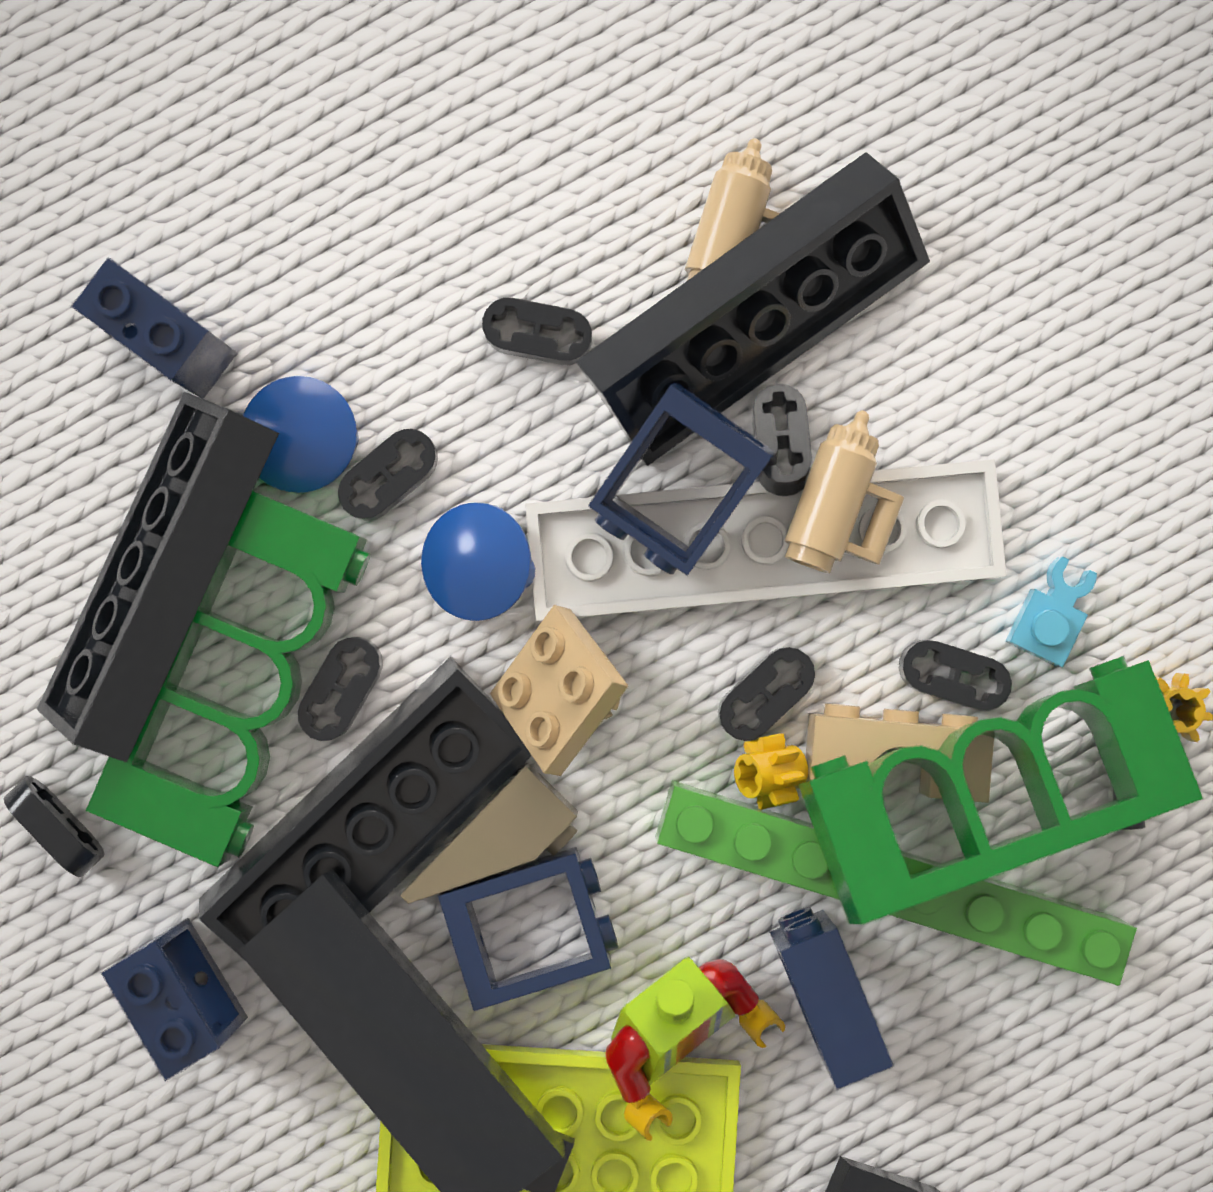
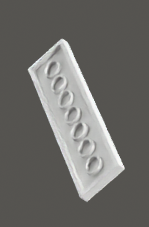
[525,459,1007,621]

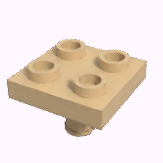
[490,605,629,776]

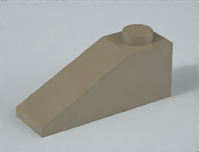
[400,763,578,904]

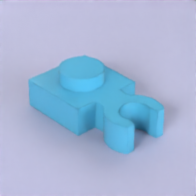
[1005,557,1097,667]

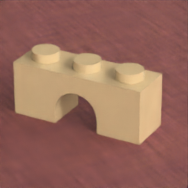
[805,703,994,803]

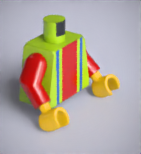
[605,957,786,1141]

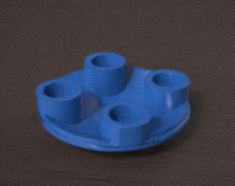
[243,376,359,494]
[421,503,536,621]

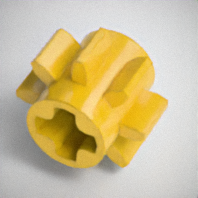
[1156,673,1213,742]
[734,733,808,810]

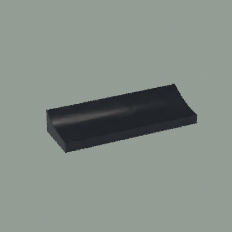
[576,152,930,466]
[37,391,279,762]
[199,656,532,959]
[238,870,567,1192]

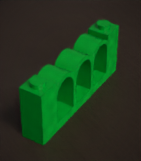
[85,491,370,868]
[798,656,1204,925]

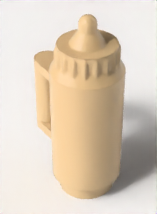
[685,138,780,281]
[784,411,904,573]

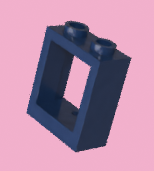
[71,257,238,399]
[588,382,775,576]
[438,847,619,1012]
[769,907,894,1090]
[101,918,248,1081]

